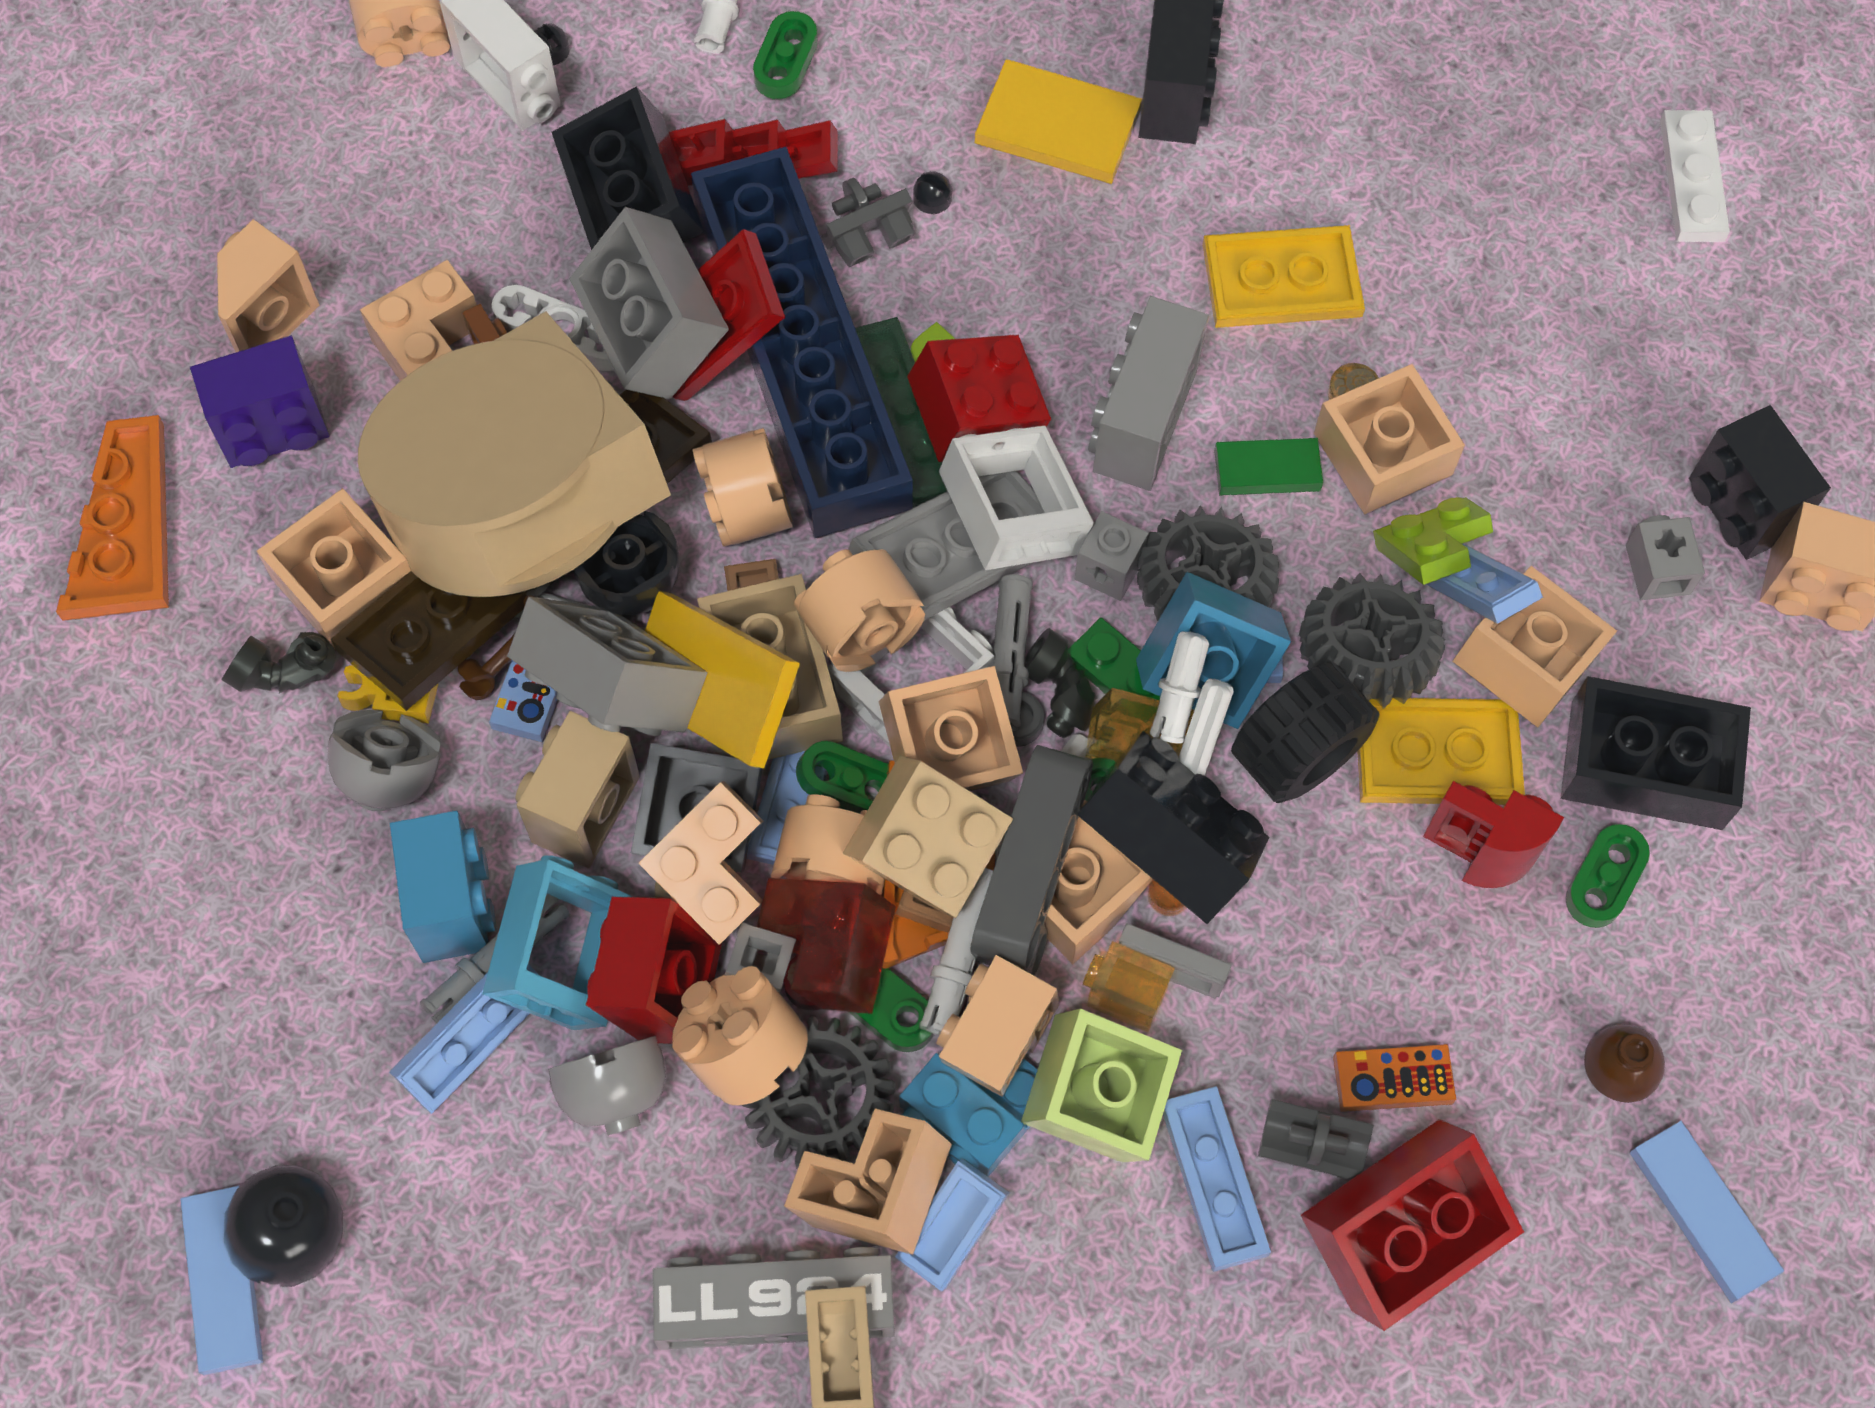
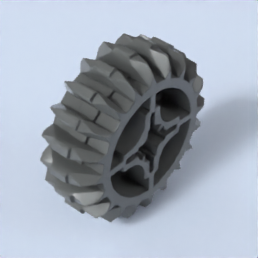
[1137,505,1279,621]
[1299,573,1445,709]
[742,1016,895,1170]

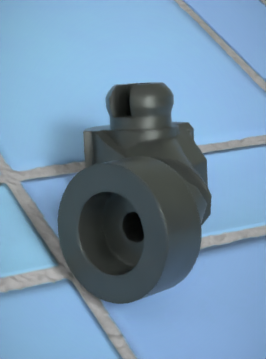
[1024,628,1095,738]
[221,632,336,694]

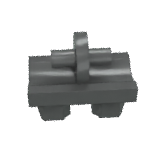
[821,178,915,268]
[1257,1099,1374,1180]

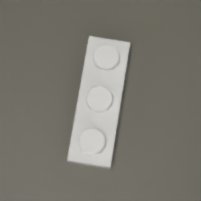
[1660,110,1730,242]

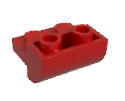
[1423,781,1564,888]

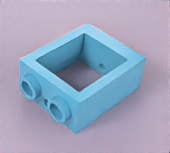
[482,856,633,1030]

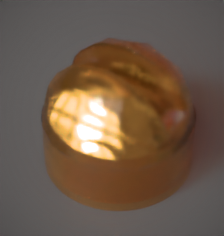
[1147,879,1187,916]

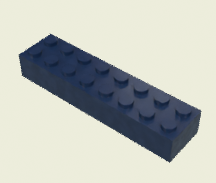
[691,147,913,538]

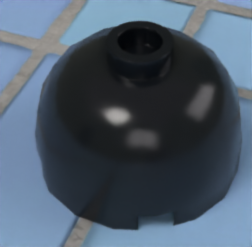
[573,511,679,616]
[224,1165,343,1287]

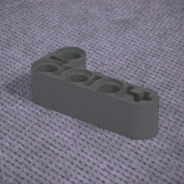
[971,745,1093,976]

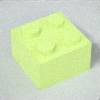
[1021,1009,1182,1163]

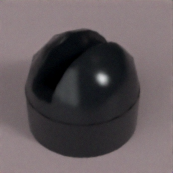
[534,24,569,66]
[913,171,952,214]

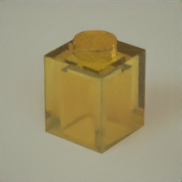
[1082,941,1175,1033]

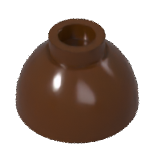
[1584,1024,1665,1103]

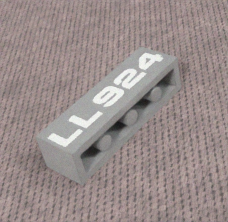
[653,1247,895,1350]

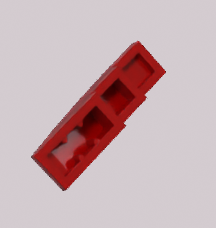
[669,119,838,186]

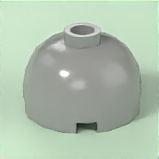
[328,710,441,811]
[548,1036,666,1136]

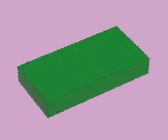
[1214,438,1323,496]

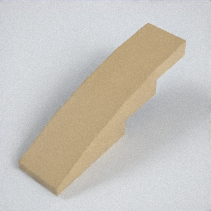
[805,1286,874,1408]

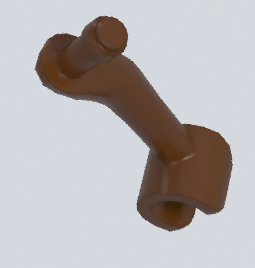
[458,595,534,700]

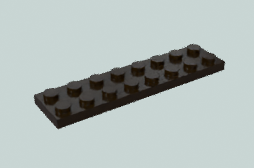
[330,389,712,711]

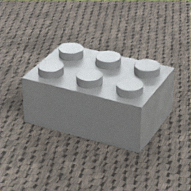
[569,207,729,399]
[1088,296,1209,491]
[507,597,708,736]

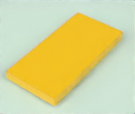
[645,591,800,768]

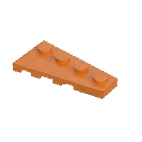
[56,415,169,621]

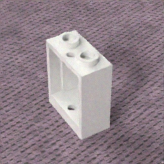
[439,0,561,131]
[939,426,1094,570]
[828,607,994,747]

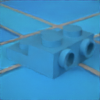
[899,1053,1038,1177]

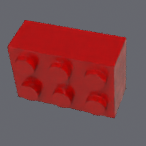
[1300,1119,1524,1331]

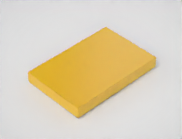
[975,59,1142,184]
[1202,225,1365,328]
[1357,698,1525,805]

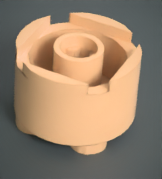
[348,0,450,67]
[692,428,793,547]
[794,549,925,672]
[771,794,885,907]
[672,966,808,1105]

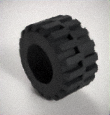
[1231,663,1380,803]

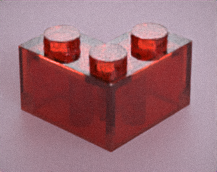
[757,878,896,1014]

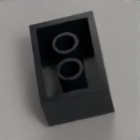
[1138,0,1224,144]
[551,86,704,250]
[1560,676,1751,830]
[1077,731,1270,924]

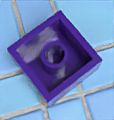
[190,335,330,468]

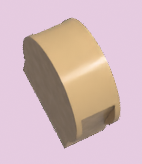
[358,311,671,597]

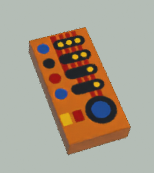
[1333,1044,1456,1112]

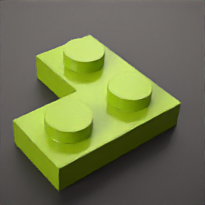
[1373,497,1493,585]

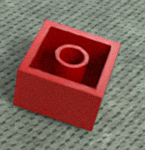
[907,335,1052,462]
[586,897,722,1044]

